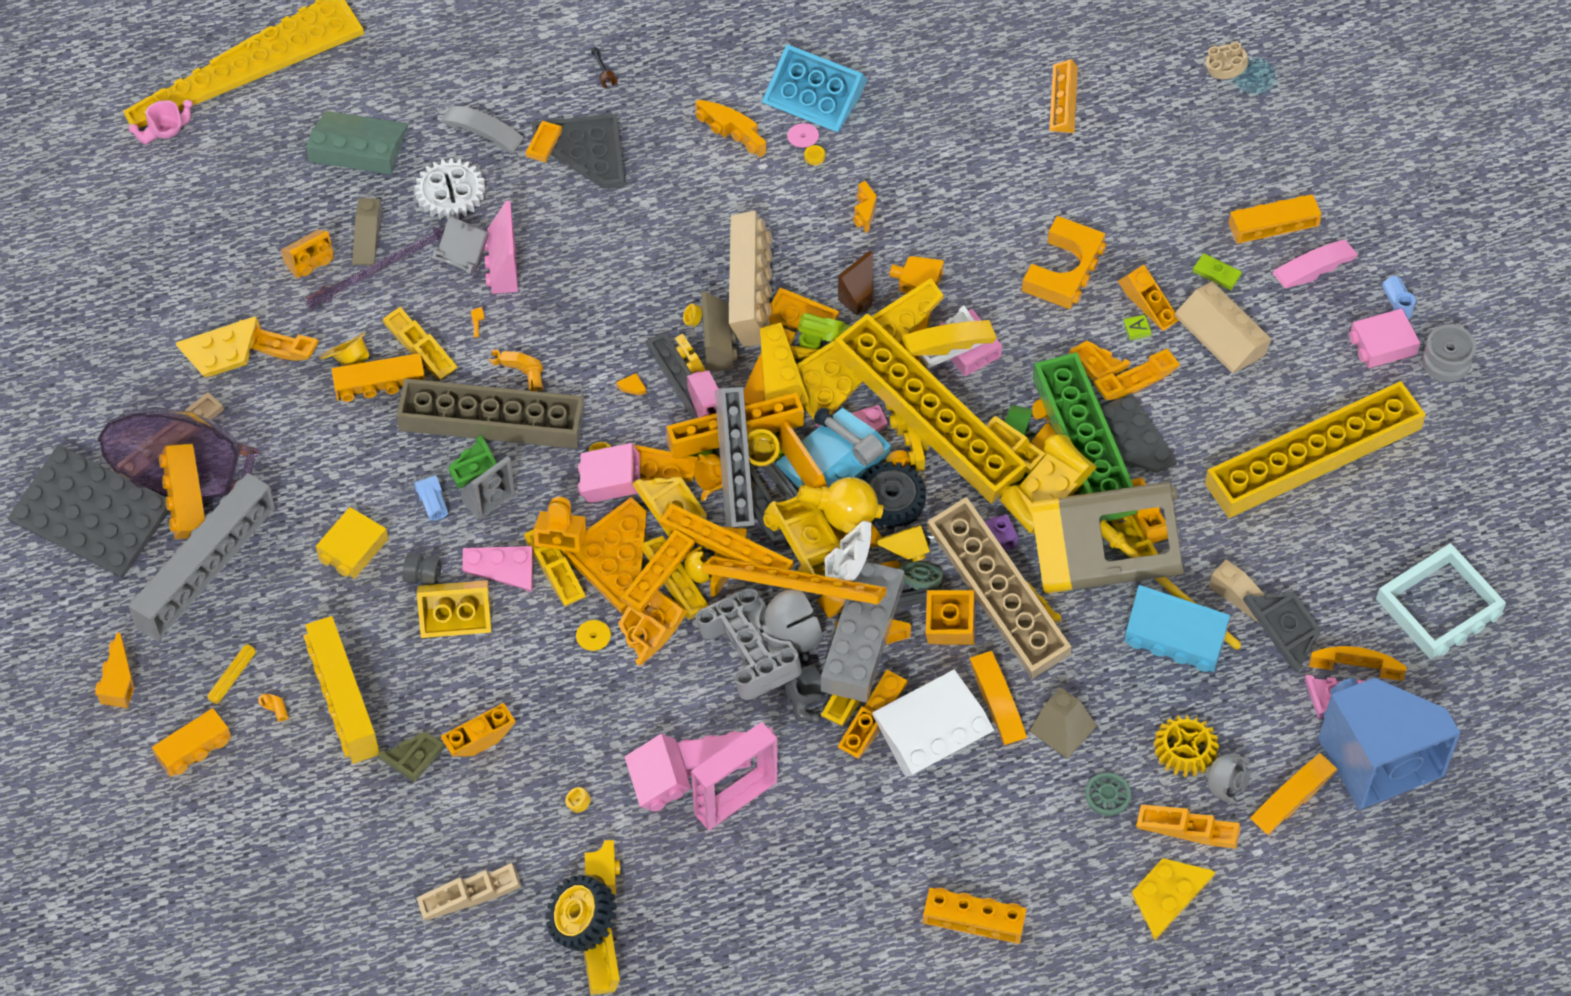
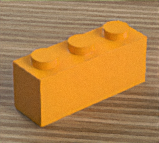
[152,708,231,777]

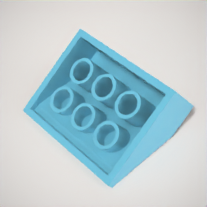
[762,44,868,132]
[776,408,891,488]
[1124,585,1230,672]

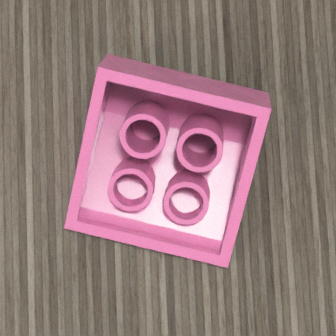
[484,201,518,294]

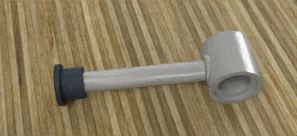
[814,408,884,466]

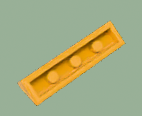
[1049,59,1078,133]
[778,421,828,488]

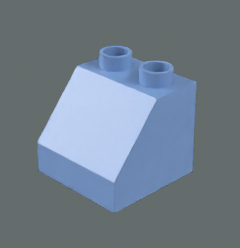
[1318,678,1460,810]

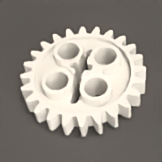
[414,158,485,220]

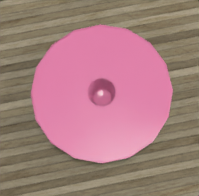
[787,123,819,148]

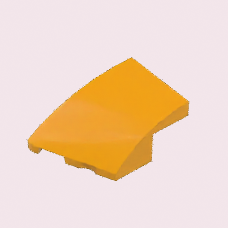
[618,590,688,666]

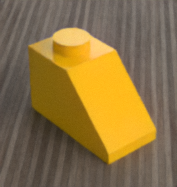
[876,525,930,562]

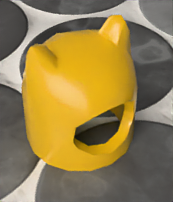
[747,429,780,467]

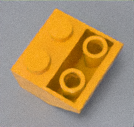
[281,229,334,279]

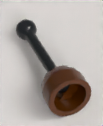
[591,47,618,88]

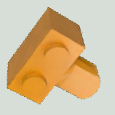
[533,497,586,552]

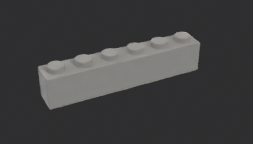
[715,387,754,528]

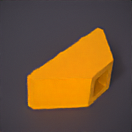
[440,703,516,757]

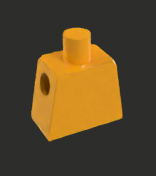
[889,256,944,294]

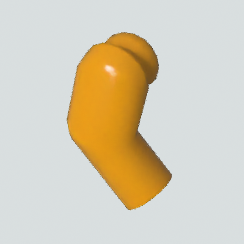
[258,694,289,722]

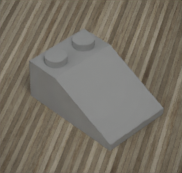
[461,456,515,520]

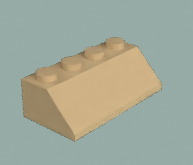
[1174,281,1271,374]

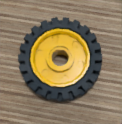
[546,875,617,951]

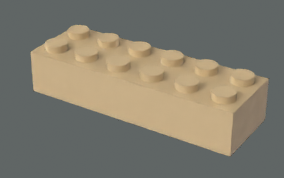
[729,210,773,346]

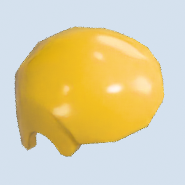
[684,546,711,584]

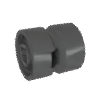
[402,552,442,585]

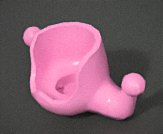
[129,100,193,144]

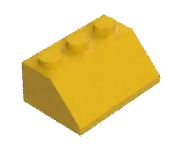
[417,580,491,638]

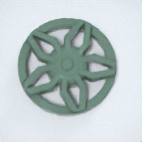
[900,561,943,590]
[1085,773,1131,816]

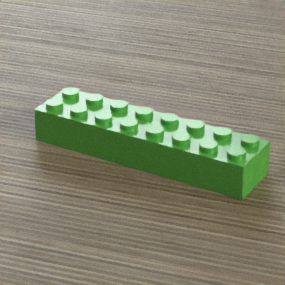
[1033,352,1137,523]

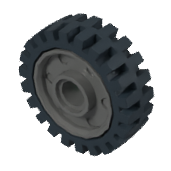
[861,462,926,529]

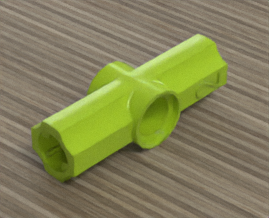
[798,313,851,342]

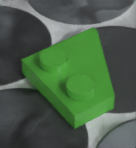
[448,435,497,489]

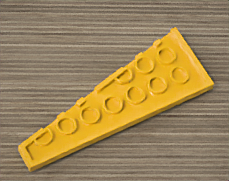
[796,278,944,424]

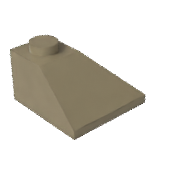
[1030,687,1097,759]

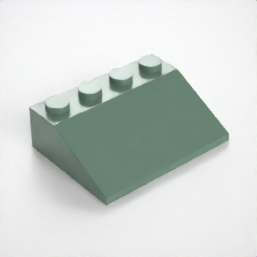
[306,111,408,175]

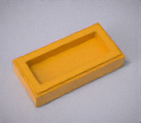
[525,121,562,163]

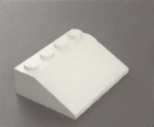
[872,670,994,777]

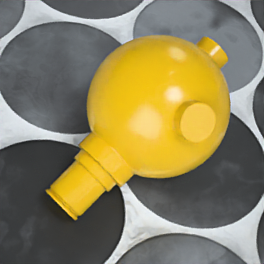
[797,477,883,533]

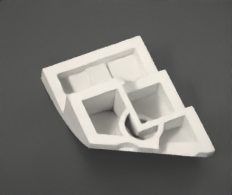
[825,521,871,581]

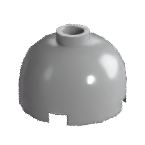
[1206,754,1250,804]

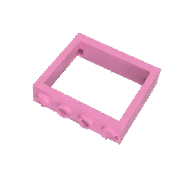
[691,722,778,831]

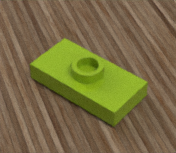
[1193,253,1242,291]

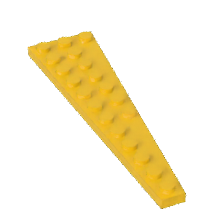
[123,0,364,129]

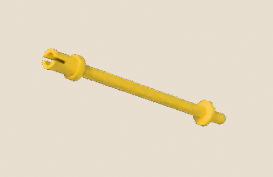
[1100,519,1241,650]

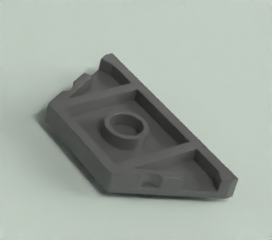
[1243,592,1321,673]

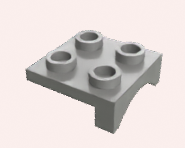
[432,216,489,274]

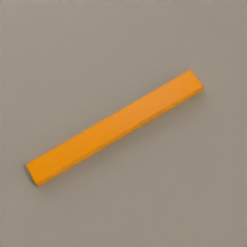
[702,556,886,605]

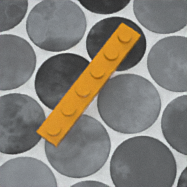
[660,503,793,570]

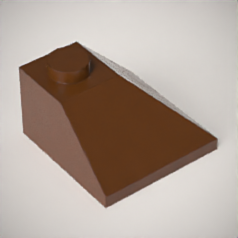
[838,250,873,315]

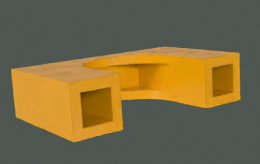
[1022,216,1107,309]

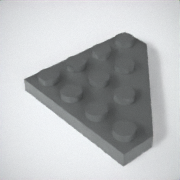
[532,114,625,189]
[1053,393,1177,473]

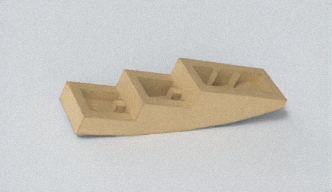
[417,863,522,921]

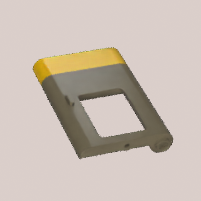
[1031,481,1184,594]

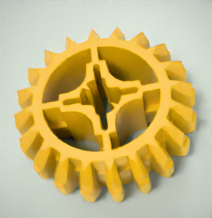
[1153,714,1219,778]

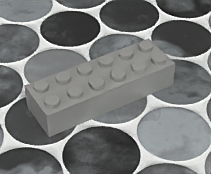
[821,561,904,703]

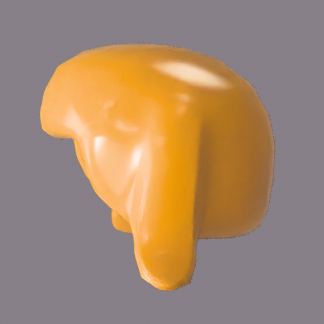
[694,454,723,501]

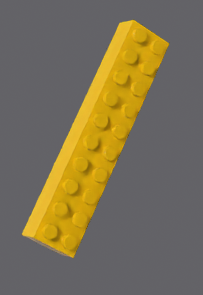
[833,313,1027,504]
[1205,381,1426,518]

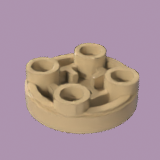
[1205,42,1248,79]

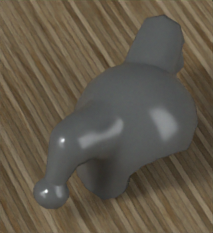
[784,653,826,723]

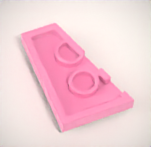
[462,546,533,592]

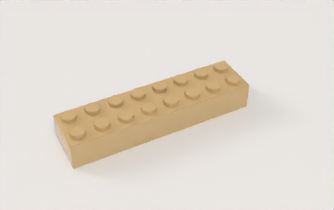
[928,497,1071,679]

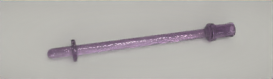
[303,225,446,311]

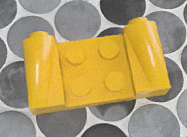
[1000,434,1097,534]
[763,496,840,576]

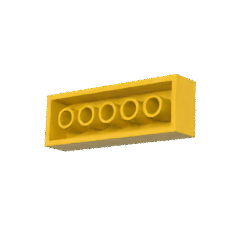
[303,616,379,764]

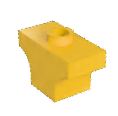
[585,840,620,894]

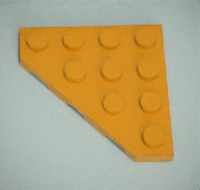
[561,497,647,614]

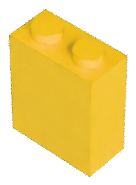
[316,507,389,579]

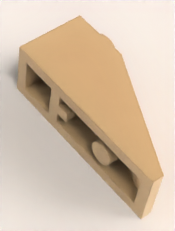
[1209,559,1265,623]

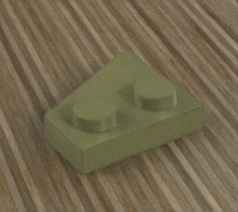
[378,731,445,783]

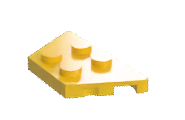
[176,316,259,377]
[632,477,707,537]
[1131,858,1215,940]

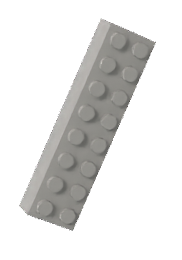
[128,473,275,642]

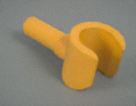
[471,307,485,338]

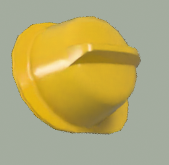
[319,332,370,366]

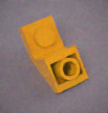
[853,181,877,233]

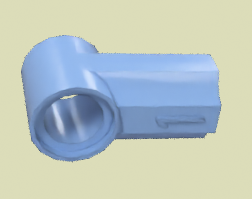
[1382,275,1416,319]
[414,475,448,521]

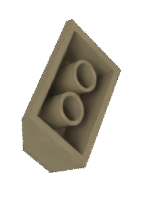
[701,292,737,371]

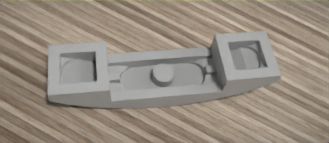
[440,106,524,154]

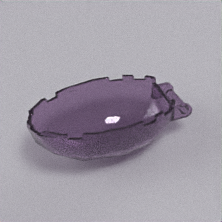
[98,407,259,501]

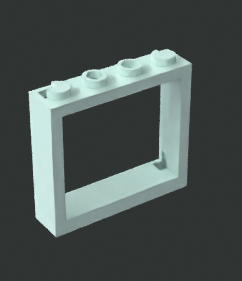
[1376,543,1506,660]

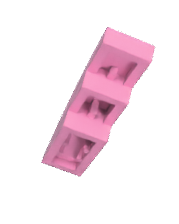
[1273,239,1358,288]

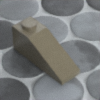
[352,198,383,266]

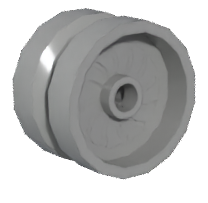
[1422,324,1476,382]

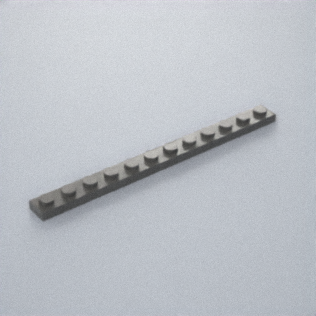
[646,332,787,546]

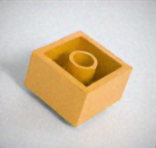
[925,590,976,645]

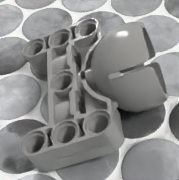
[696,588,823,700]

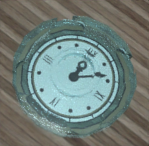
[1233,58,1275,94]

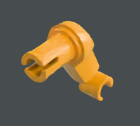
[489,349,543,392]

